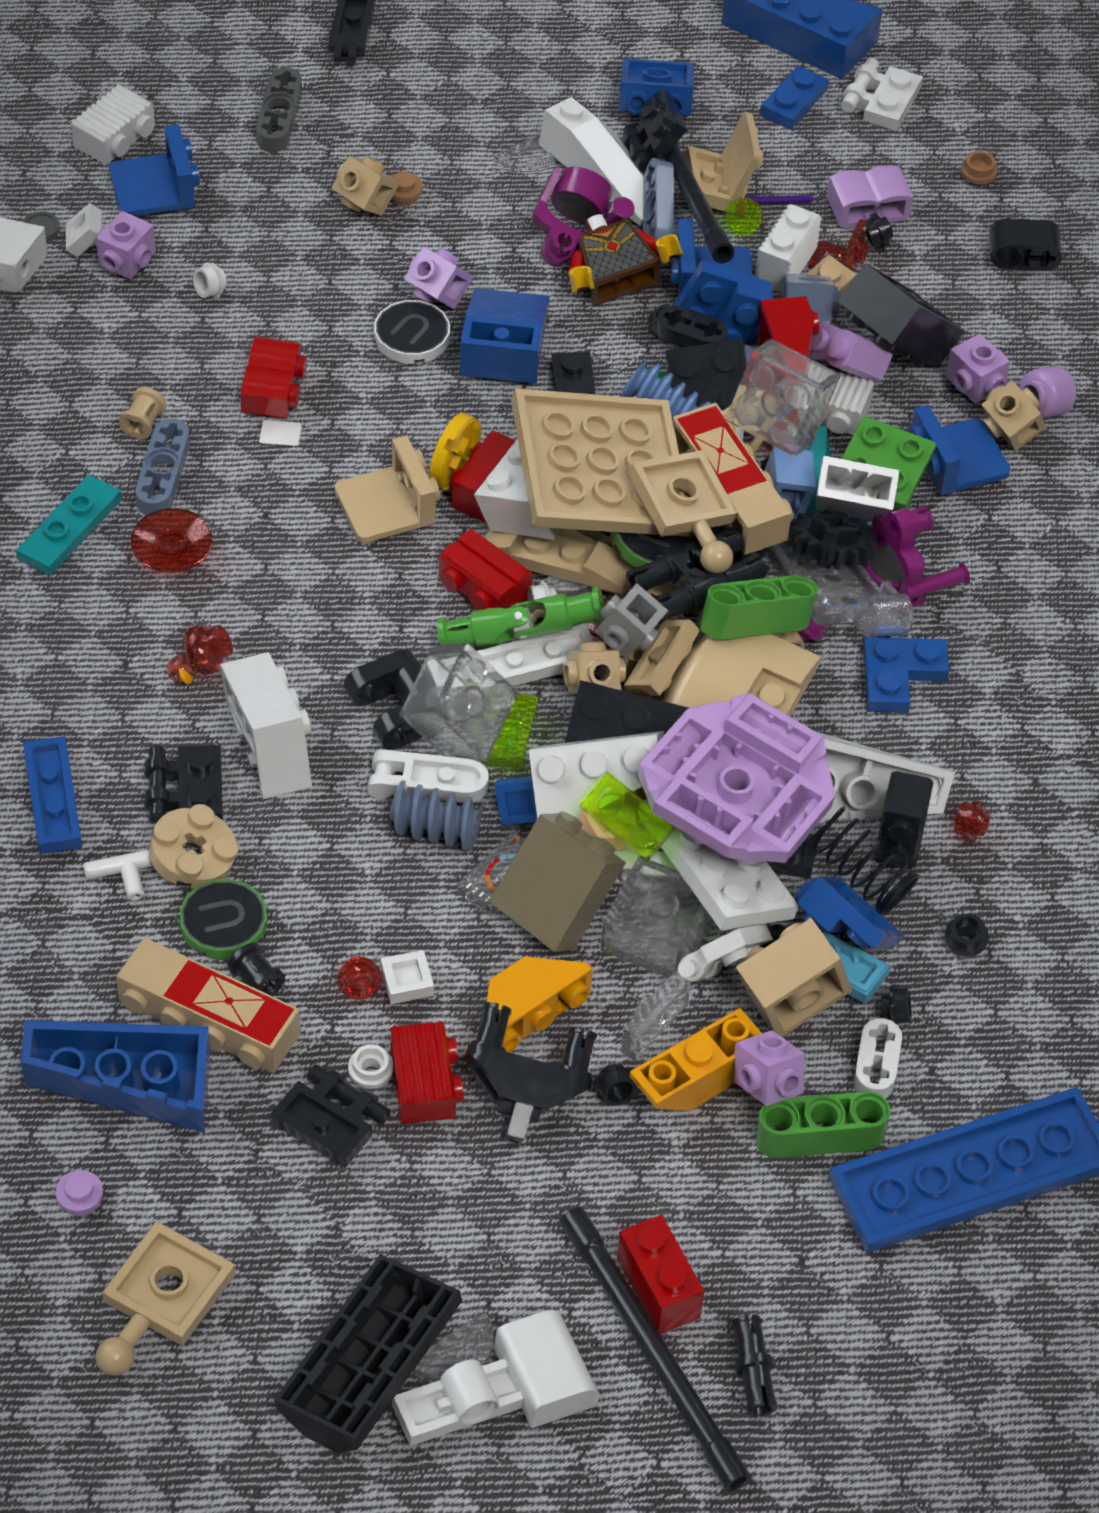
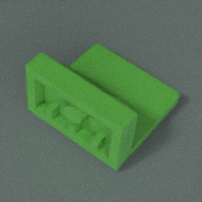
[841,416,936,512]

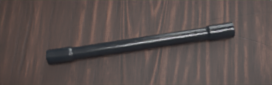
[664,142,735,264]
[560,1207,751,1492]

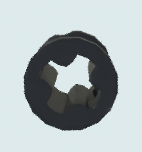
[227,942,285,996]

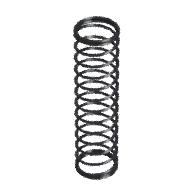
[803,806,919,915]

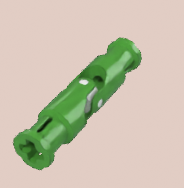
[437,587,605,655]

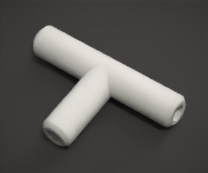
[83,849,153,901]

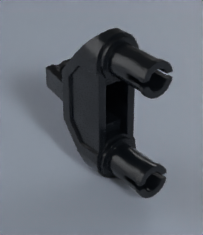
[465,1002,597,1144]

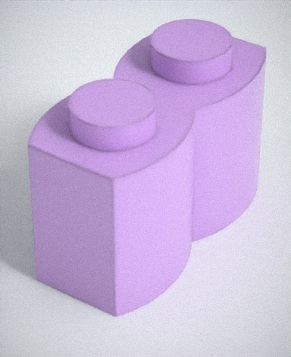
[827,165,914,228]
[811,322,893,383]

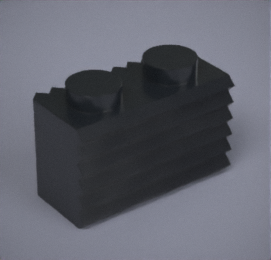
[874,771,934,869]

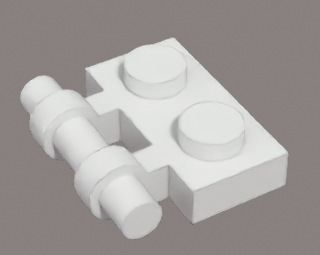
[841,58,923,131]
[678,924,773,981]

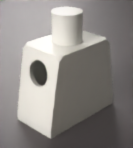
[0,217,48,293]
[815,456,899,520]

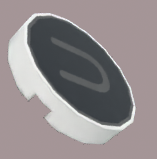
[374,300,450,364]

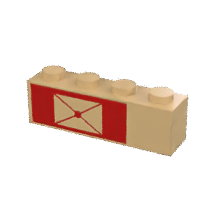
[673,402,793,555]
[116,937,301,1074]

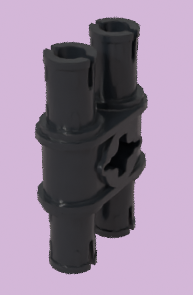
[626,526,767,624]

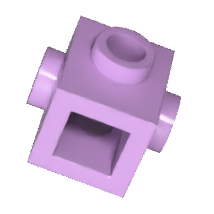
[95,211,156,279]
[404,246,474,309]
[946,334,1010,404]
[734,1030,806,1106]

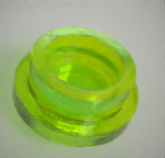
[725,197,762,235]

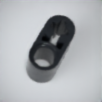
[989,218,1062,271]

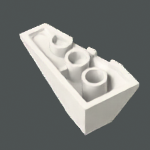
[538,97,644,226]
[817,732,955,823]

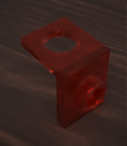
[808,219,870,272]

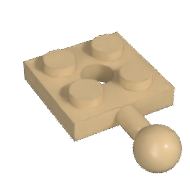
[627,450,737,574]
[96,1221,236,1376]

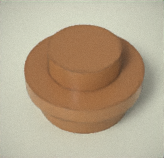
[961,151,998,185]
[390,172,423,206]

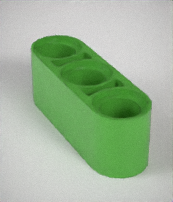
[700,575,818,640]
[755,1092,890,1158]

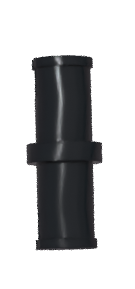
[731,1314,778,1416]

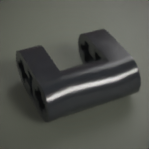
[343,649,453,750]

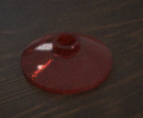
[131,508,212,573]

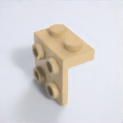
[684,112,763,213]
[335,435,440,543]

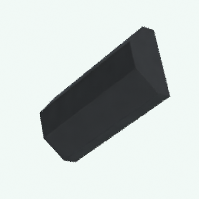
[274,1254,462,1453]

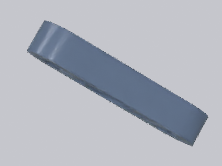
[643,158,674,239]
[135,419,190,517]

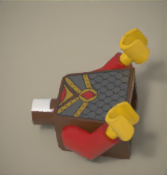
[567,214,683,307]

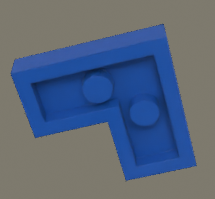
[863,637,949,713]

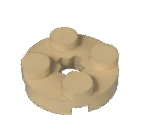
[149,804,238,889]

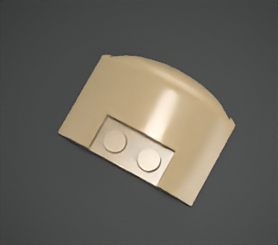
[485,528,637,595]
[661,634,822,717]

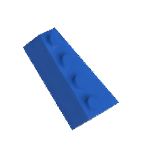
[722,0,883,79]
[20,1020,211,1133]

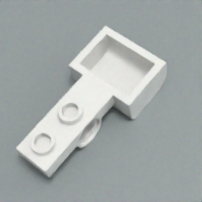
[392,1310,599,1446]

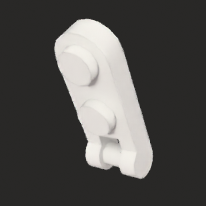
[367,750,489,803]

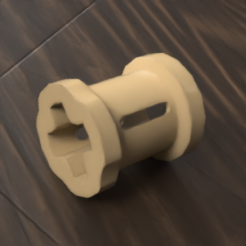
[119,387,167,440]

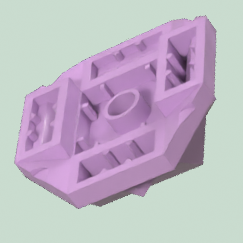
[638,693,835,866]

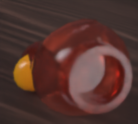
[167,624,233,685]

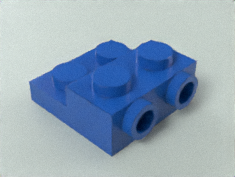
[619,58,694,117]
[673,260,773,346]
[795,876,904,950]

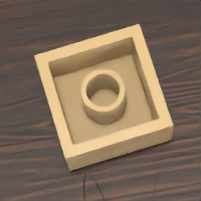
[736,918,852,1037]

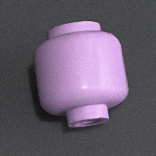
[1019,366,1076,419]

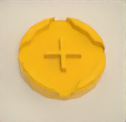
[430,412,482,491]

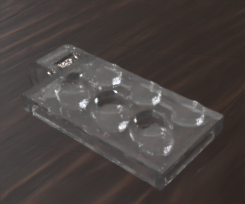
[762,537,914,637]

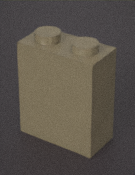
[489,811,626,952]

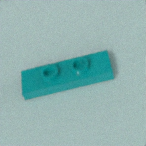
[16,474,122,576]

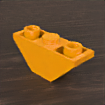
[487,956,593,1053]
[629,1008,762,1111]

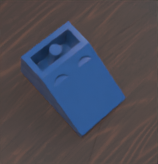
[460,288,550,384]

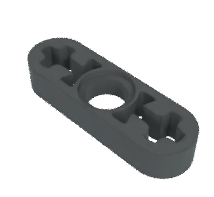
[256,67,302,152]

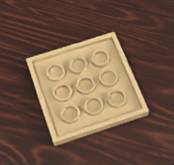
[511,388,692,537]

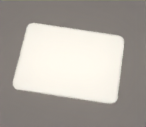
[259,420,301,446]

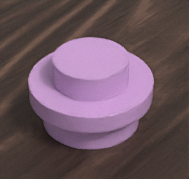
[56,1170,103,1216]

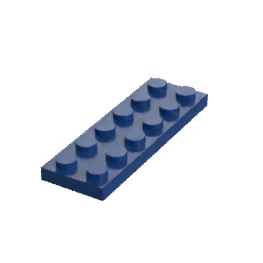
[828,1087,1099,1254]

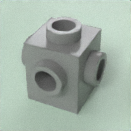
[595,583,668,659]

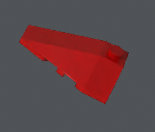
[758,296,820,423]

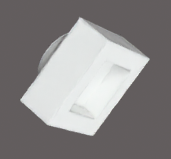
[66,203,102,257]
[380,950,434,1004]

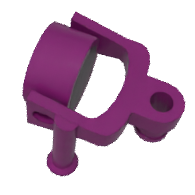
[532,166,635,267]
[861,505,970,611]

